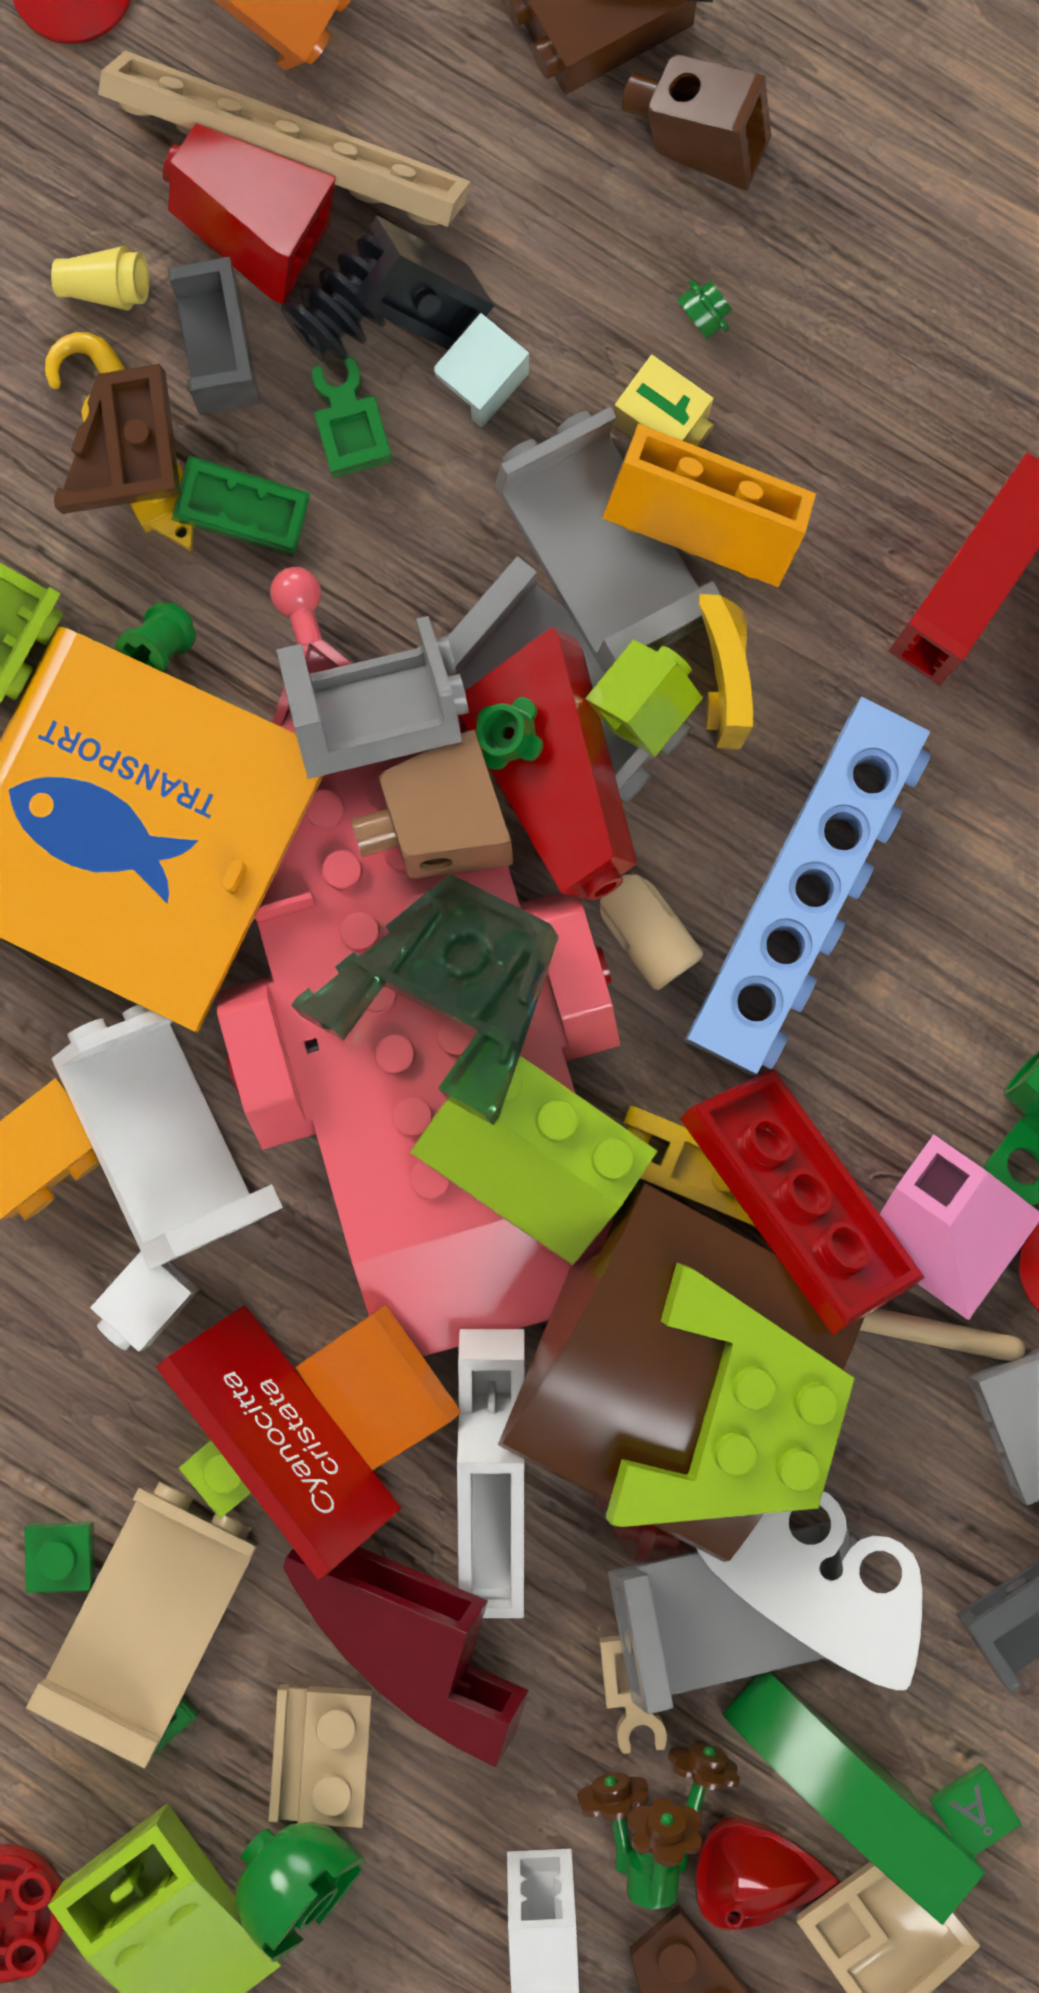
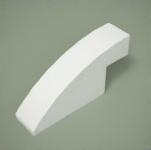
[457,1329,524,1618]

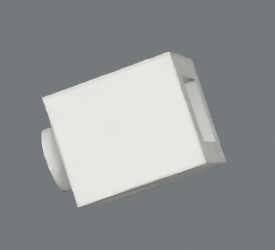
[90,1251,200,1352]

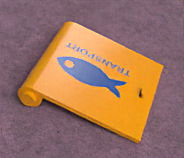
[0,626,324,1033]

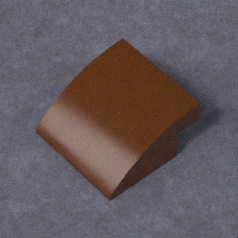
[498,1183,864,1562]

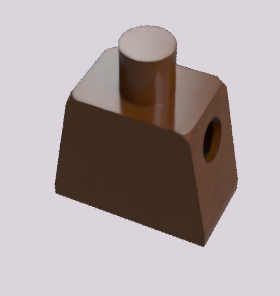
[622,54,771,191]

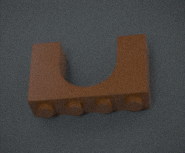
[502,0,697,95]

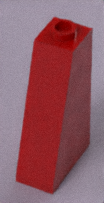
[889,452,1039,686]
[459,626,637,900]

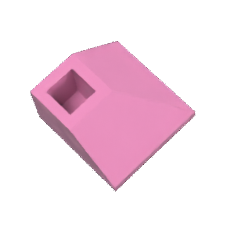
[880,1134,1039,1320]

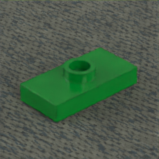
[171,456,311,557]

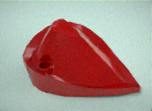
[694,1816,840,1931]

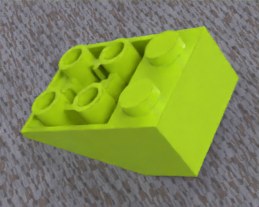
[48,1803,282,1993]

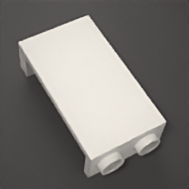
[51,1004,283,1270]

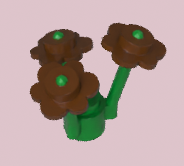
[577,1743,740,1909]

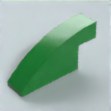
[722,1671,986,1925]

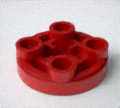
[0,1844,64,1983]

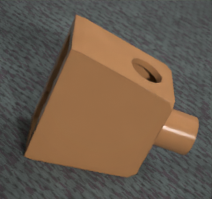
[350,730,513,879]

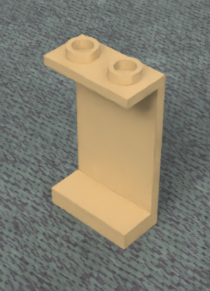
[26,1481,258,1769]

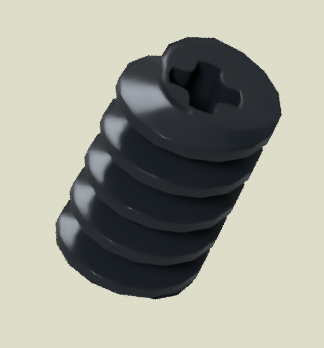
[281,234,386,362]

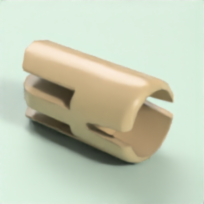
[600,874,703,990]

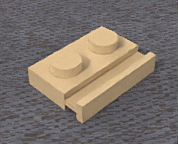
[268,1684,373,1828]

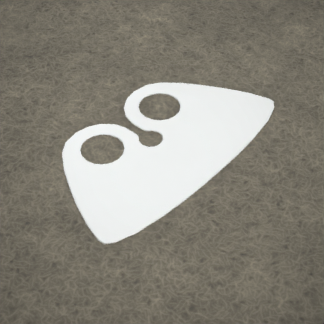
[697,1491,922,1690]

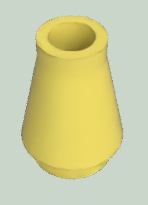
[51,245,149,311]

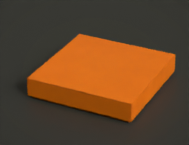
[295,1305,461,1470]

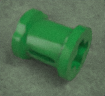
[114,602,197,673]

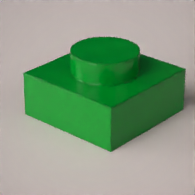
[24,1521,95,1593]

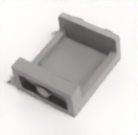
[276,616,469,779]

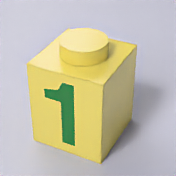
[614,354,714,447]

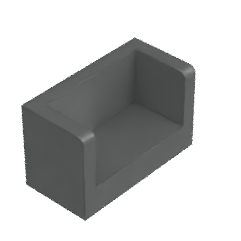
[168,257,261,415]
[956,1559,1039,1693]

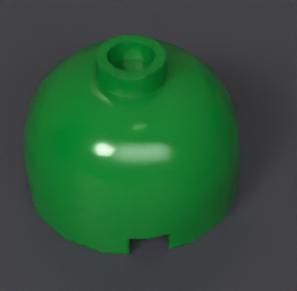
[235,1822,365,1962]

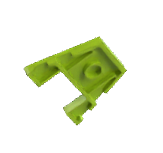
[605,1263,855,1527]

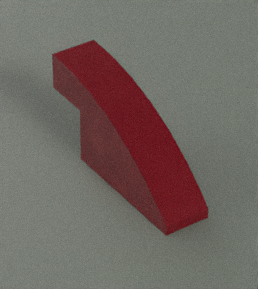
[283,1547,529,1767]

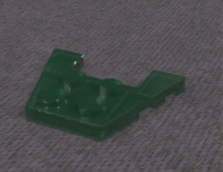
[291,874,559,1126]

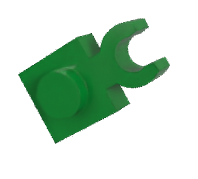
[312,357,393,479]

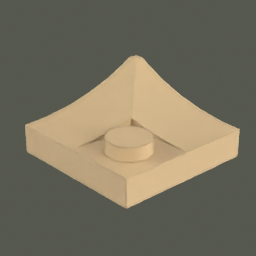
[797,1862,980,1993]

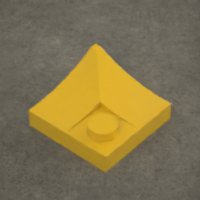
[698,594,753,749]

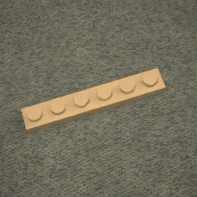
[98,50,471,227]

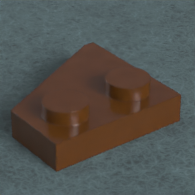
[54,364,181,514]

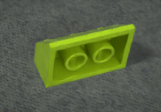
[409,1036,657,1265]

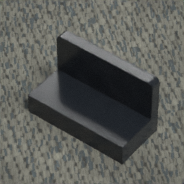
[355,216,494,350]

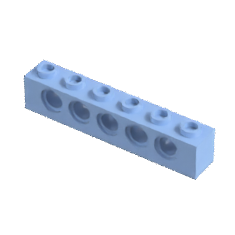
[683,697,931,1076]

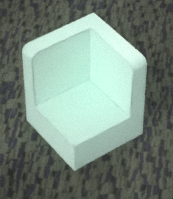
[434,313,529,428]

